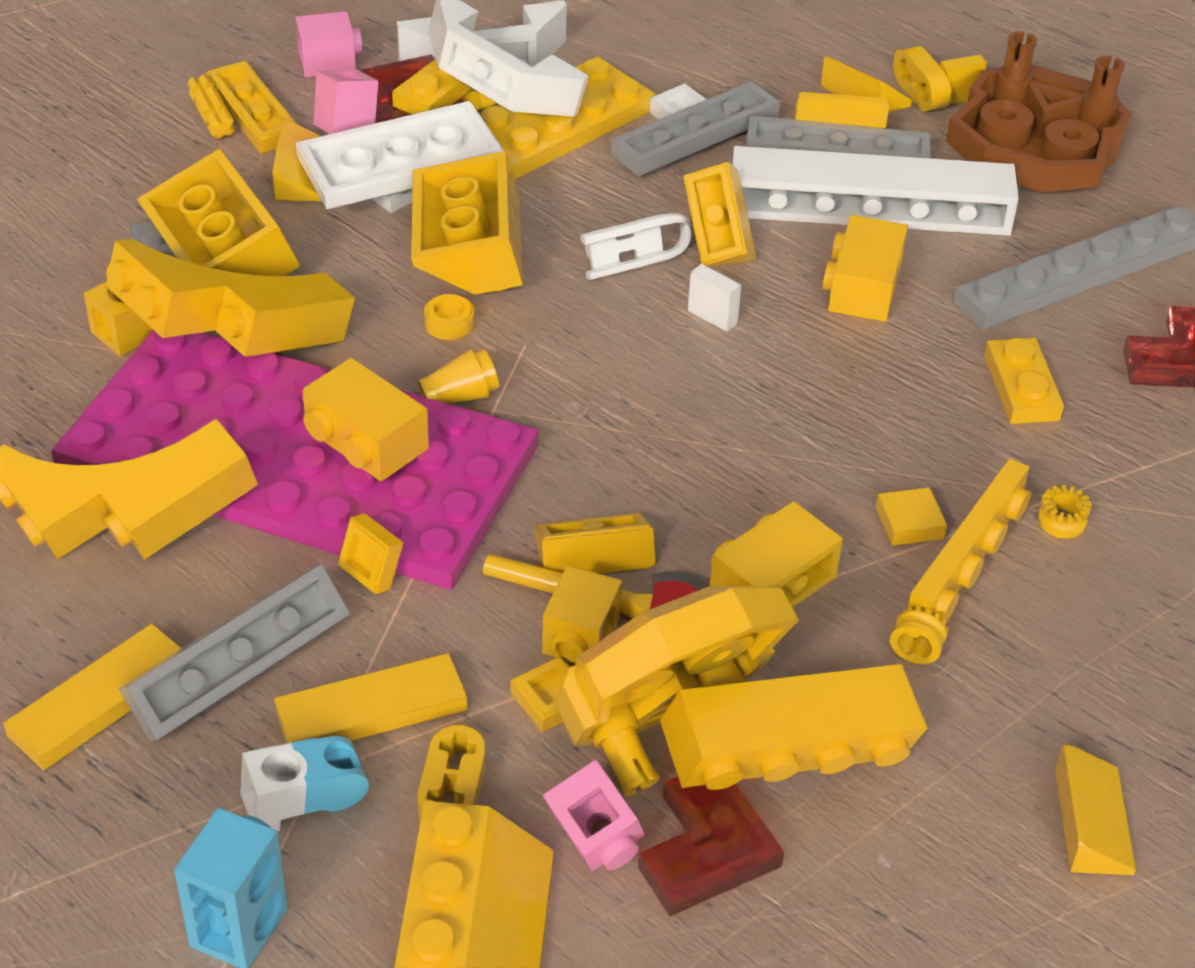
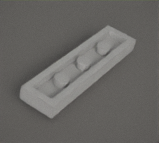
[611,81,780,177]
[746,115,931,158]
[118,564,350,741]

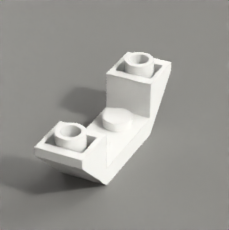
[397,0,567,70]
[429,0,589,117]

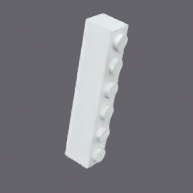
[732,146,1019,236]

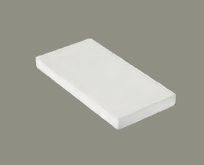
[295,101,504,209]

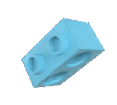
[174,807,288,968]

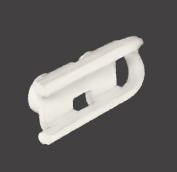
[580,213,692,280]

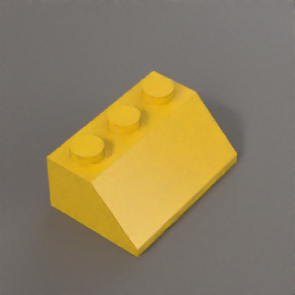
[137,148,300,276]
[411,151,523,295]
[394,800,554,968]

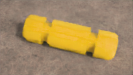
[187,74,235,139]

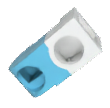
[240,736,369,831]

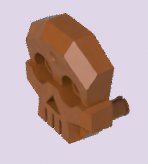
[946,31,1132,193]

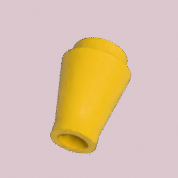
[418,349,500,404]

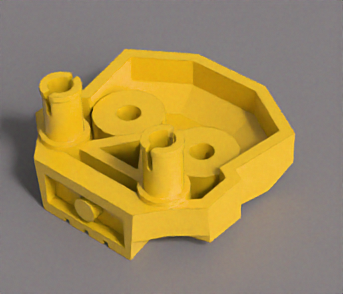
[555,585,799,797]

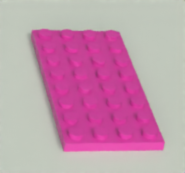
[51,330,539,590]

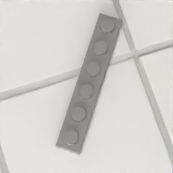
[953,205,1195,330]

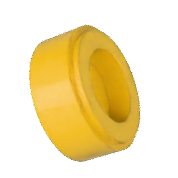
[424,294,474,340]

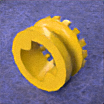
[1038,485,1092,539]
[889,606,949,664]

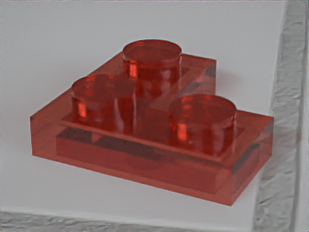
[1123,306,1195,388]
[638,776,784,917]

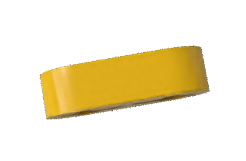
[893,46,951,112]
[417,725,486,824]

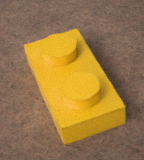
[392,59,472,114]
[984,338,1064,424]

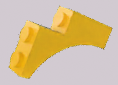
[106,238,355,357]
[0,419,258,560]

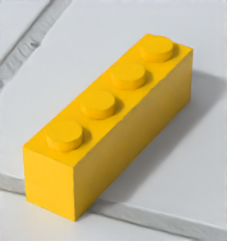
[660,664,928,790]

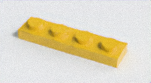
[908,458,1031,637]

